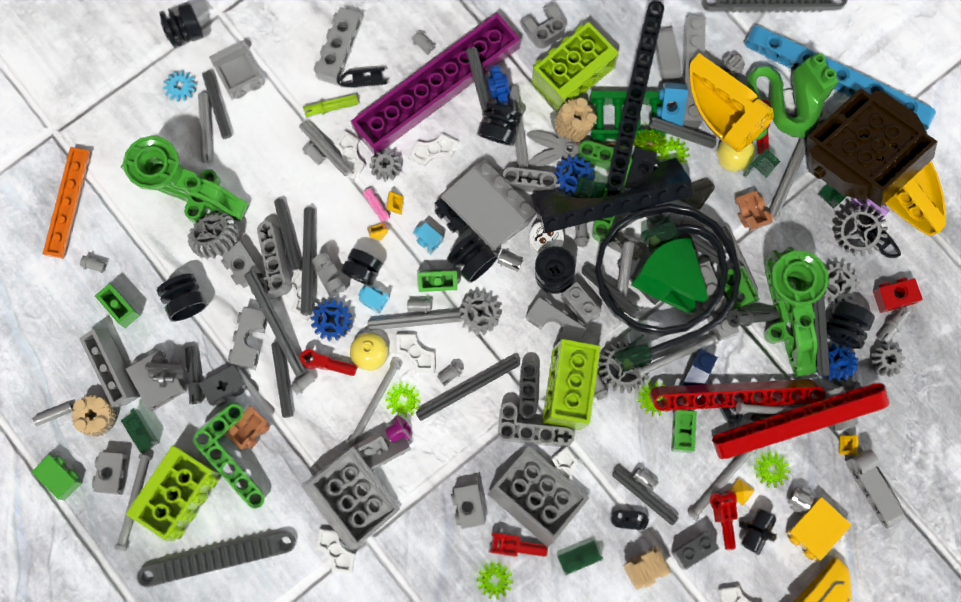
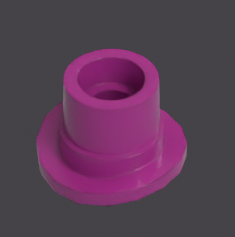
[385,415,412,443]

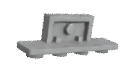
[345,432,411,471]

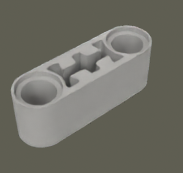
[655,28,681,81]
[502,167,557,193]

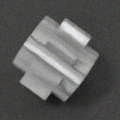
[720,53,745,77]
[787,487,814,513]

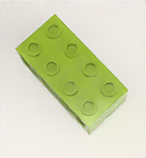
[532,22,619,111]
[542,339,601,431]
[125,445,220,541]

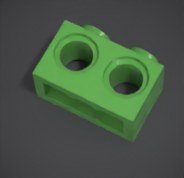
[718,265,760,310]
[671,410,697,453]

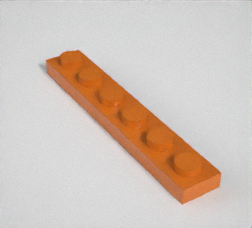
[43,147,91,259]

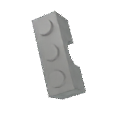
[525,297,587,342]
[228,307,267,371]

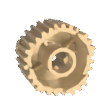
[554,98,597,143]
[71,395,117,437]
[623,546,671,590]

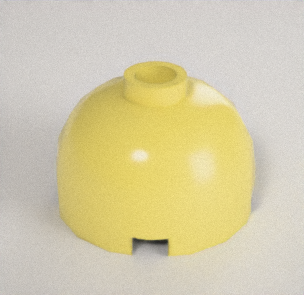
[716,141,755,172]
[350,332,388,371]

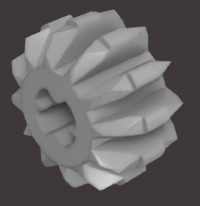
[369,150,401,182]
[870,344,906,377]

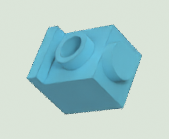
[413,222,443,255]
[358,286,390,314]

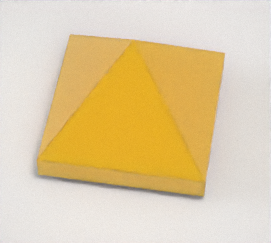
[386,191,404,215]
[367,222,388,241]
[839,435,858,455]
[730,478,755,506]

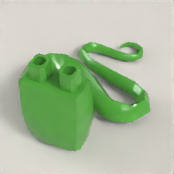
[747,53,839,140]

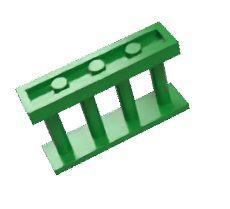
[589,91,666,142]

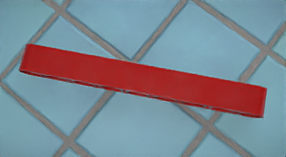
[649,379,825,411]
[712,383,890,459]

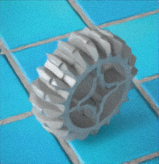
[834,205,888,256]
[187,211,239,259]
[598,341,651,394]

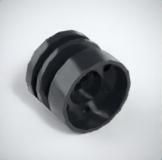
[159,1,204,49]
[476,103,523,146]
[447,232,498,283]
[535,246,576,294]
[156,273,208,322]
[826,301,875,349]

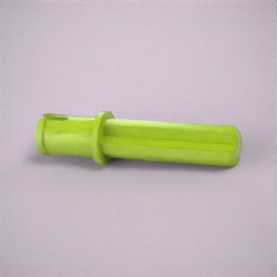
[303,94,358,118]

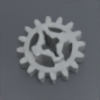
[824,263,860,303]
[458,293,501,335]

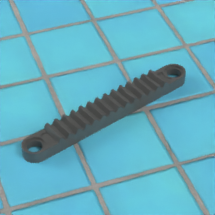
[701,0,848,13]
[137,533,296,587]

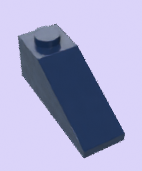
[676,348,718,411]

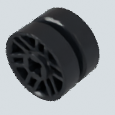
[341,248,383,286]

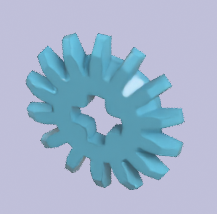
[163,70,196,102]

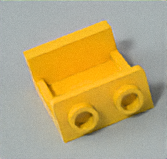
[786,497,852,561]

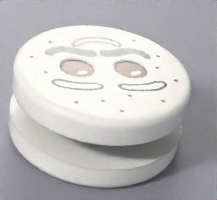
[528,222,564,255]

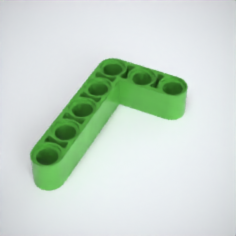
[578,141,632,242]
[193,402,265,509]

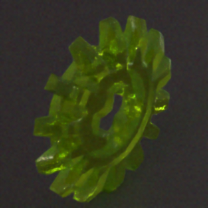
[634,129,667,153]
[656,137,690,167]
[637,382,667,416]
[385,383,420,418]
[754,452,790,488]
[477,563,513,600]

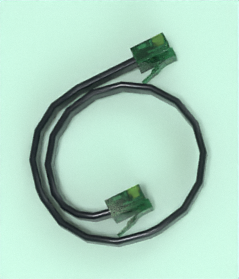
[595,203,741,373]

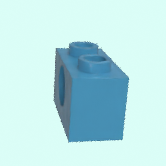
[656,82,688,126]

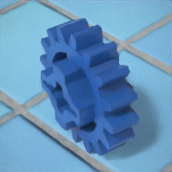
[487,65,510,105]
[555,155,595,197]
[310,299,353,342]
[815,344,858,382]

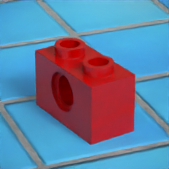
[873,277,923,313]

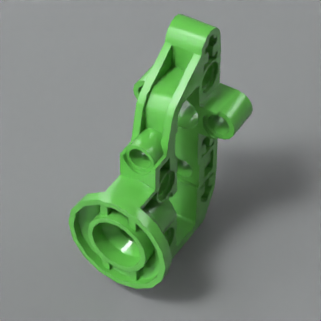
[120,136,248,223]
[764,247,828,377]

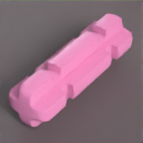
[363,188,390,222]

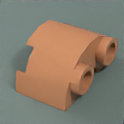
[735,191,773,231]
[225,405,271,451]

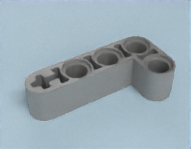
[251,221,292,300]
[498,402,575,447]
[846,449,905,529]

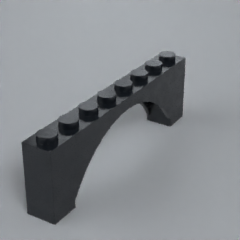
[532,158,692,233]

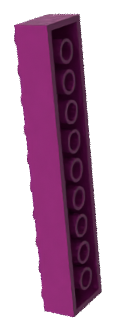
[351,13,520,156]

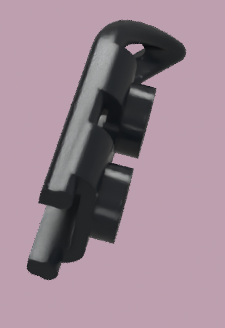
[338,67,387,88]
[858,217,901,258]

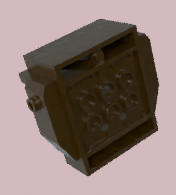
[806,88,938,208]

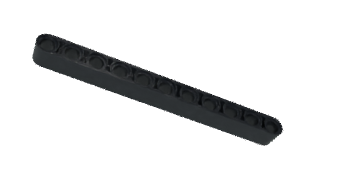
[606,0,664,194]

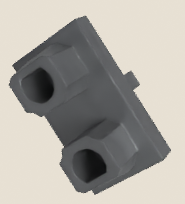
[145,355,185,388]

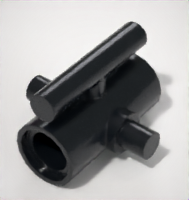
[739,508,777,556]

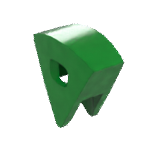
[631,238,708,314]

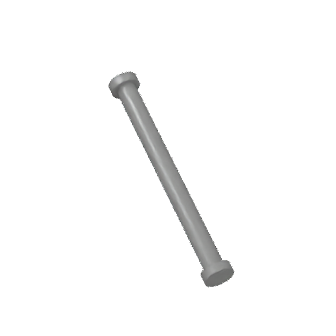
[634,333,719,379]
[346,361,401,447]
[736,402,796,414]
[688,449,757,521]
[114,454,151,551]

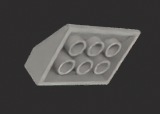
[441,160,537,251]
[488,446,589,547]
[301,447,400,549]

